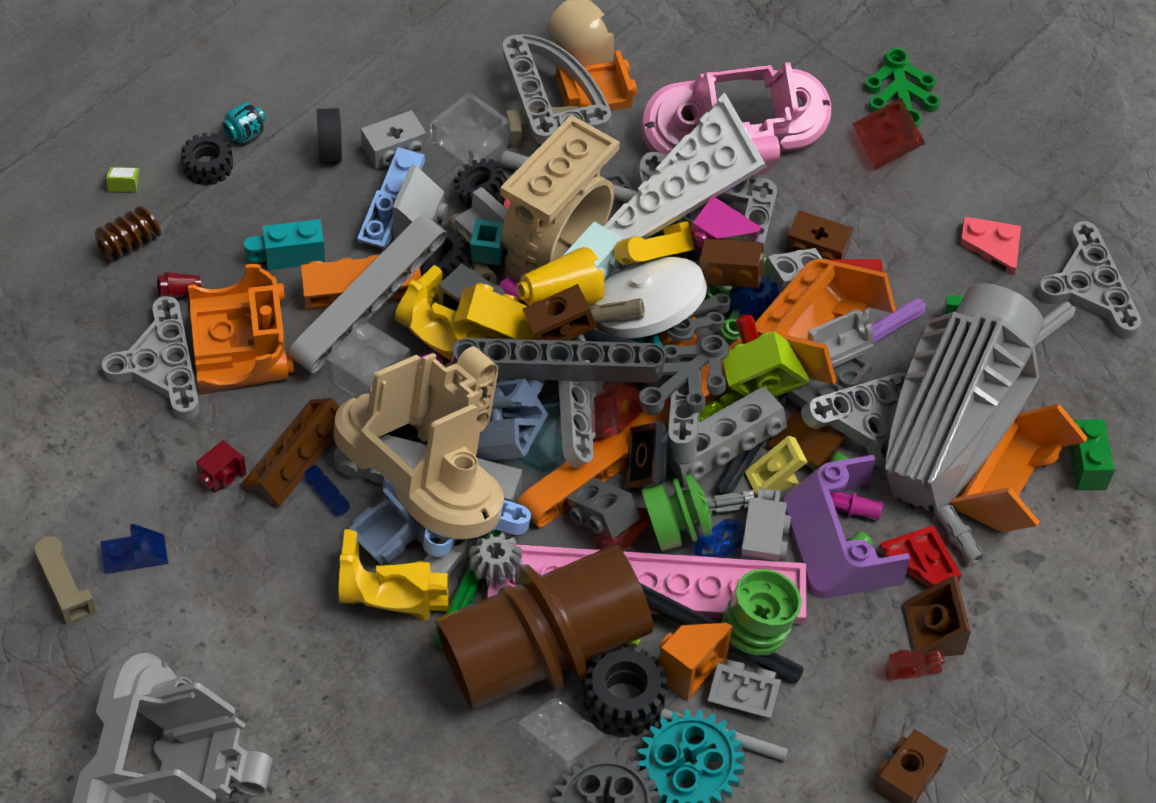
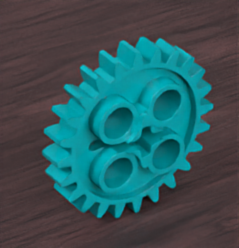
[638,709,745,803]

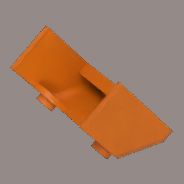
[755,259,896,385]
[949,404,1087,532]

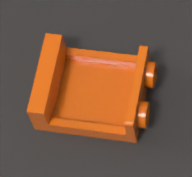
[555,50,637,111]

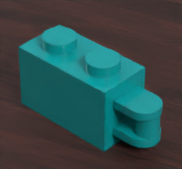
[244,219,325,270]

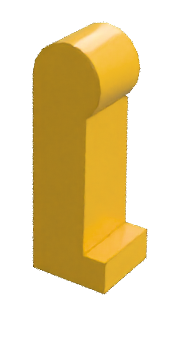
[614,221,695,265]

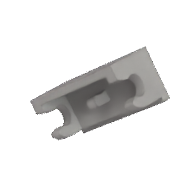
[808,309,874,367]

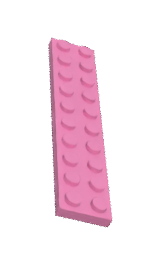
[488,545,806,624]

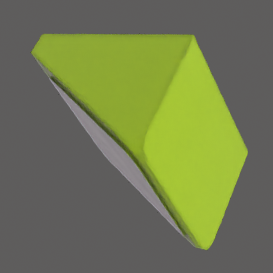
[106,167,139,192]

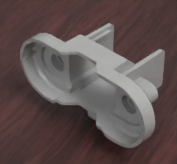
[72,653,272,803]

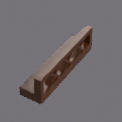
[241,398,339,506]

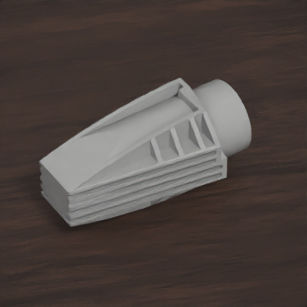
[885,283,1044,513]

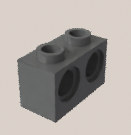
[566,478,640,539]

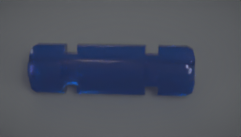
[305,465,350,516]

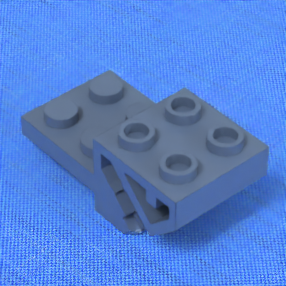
[476,358,557,461]

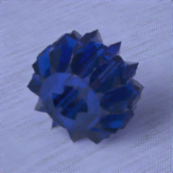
[729,275,779,318]

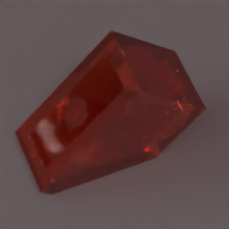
[594,382,643,442]

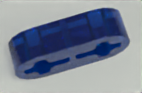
[693,518,745,558]

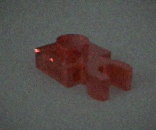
[885,650,945,681]

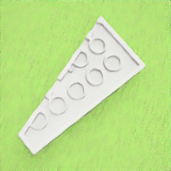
[604,92,767,240]

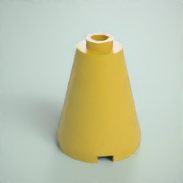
[517,247,605,306]

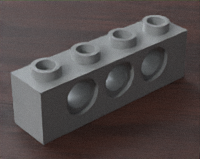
[667,386,787,486]

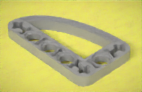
[503,34,611,144]
[639,152,777,244]

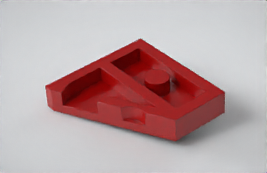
[879,525,962,588]

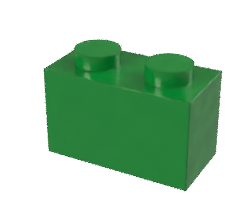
[1069,419,1115,490]

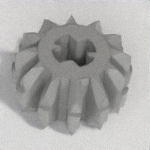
[469,532,522,586]

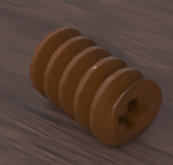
[95,206,161,263]

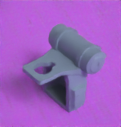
[349,487,438,565]

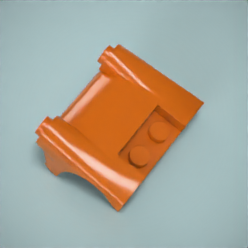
[188,264,294,395]

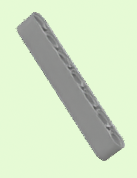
[288,214,447,374]

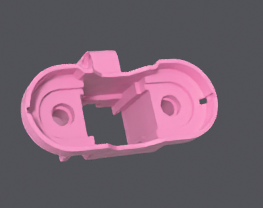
[641,62,831,176]

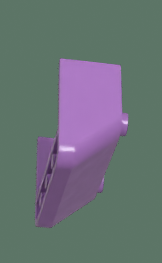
[784,455,910,599]

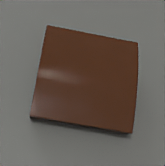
[766,406,848,471]

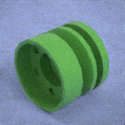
[642,473,713,552]
[722,569,802,656]

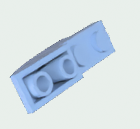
[357,147,425,249]

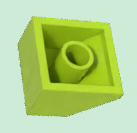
[723,331,810,397]

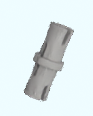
[935,505,985,566]

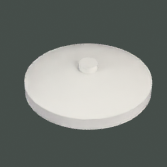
[596,257,707,338]

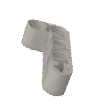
[646,354,702,463]

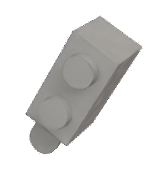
[741,487,791,562]

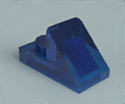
[100,524,169,574]

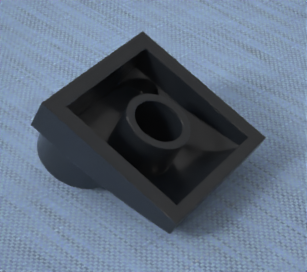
[626,421,668,490]

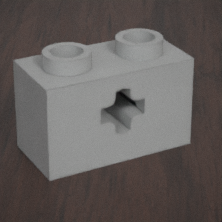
[361,110,427,170]

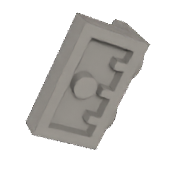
[708,659,781,718]

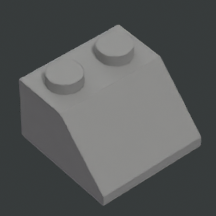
[392,165,448,240]

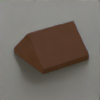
[903,575,971,659]

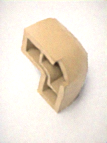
[546,0,614,66]

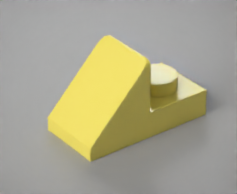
[745,436,807,496]

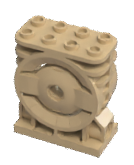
[500,115,620,283]

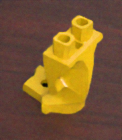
[395,265,489,362]
[339,529,449,621]

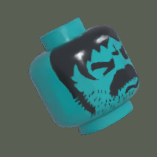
[222,102,266,144]

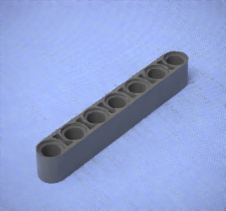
[452,338,666,383]

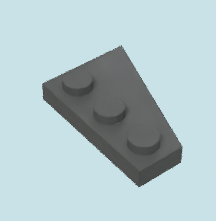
[787,356,872,427]

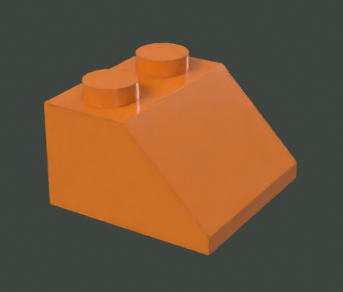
[658,623,732,701]

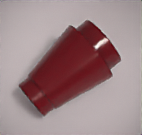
[157,272,201,299]

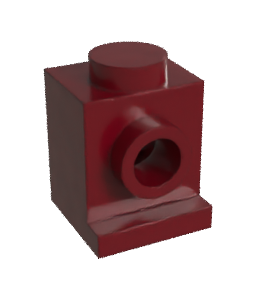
[196,440,247,493]

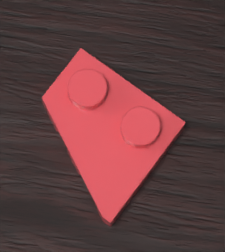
[960,217,1021,275]

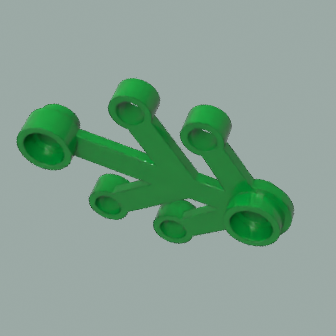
[865,48,940,134]

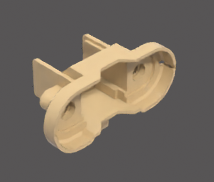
[333,347,504,539]

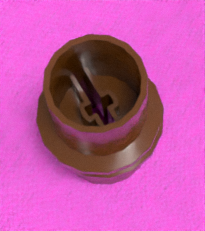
[434,544,653,710]

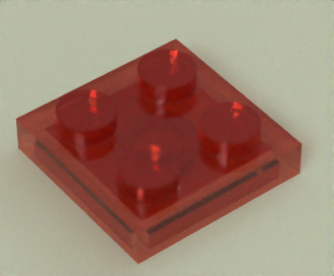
[852,97,925,170]

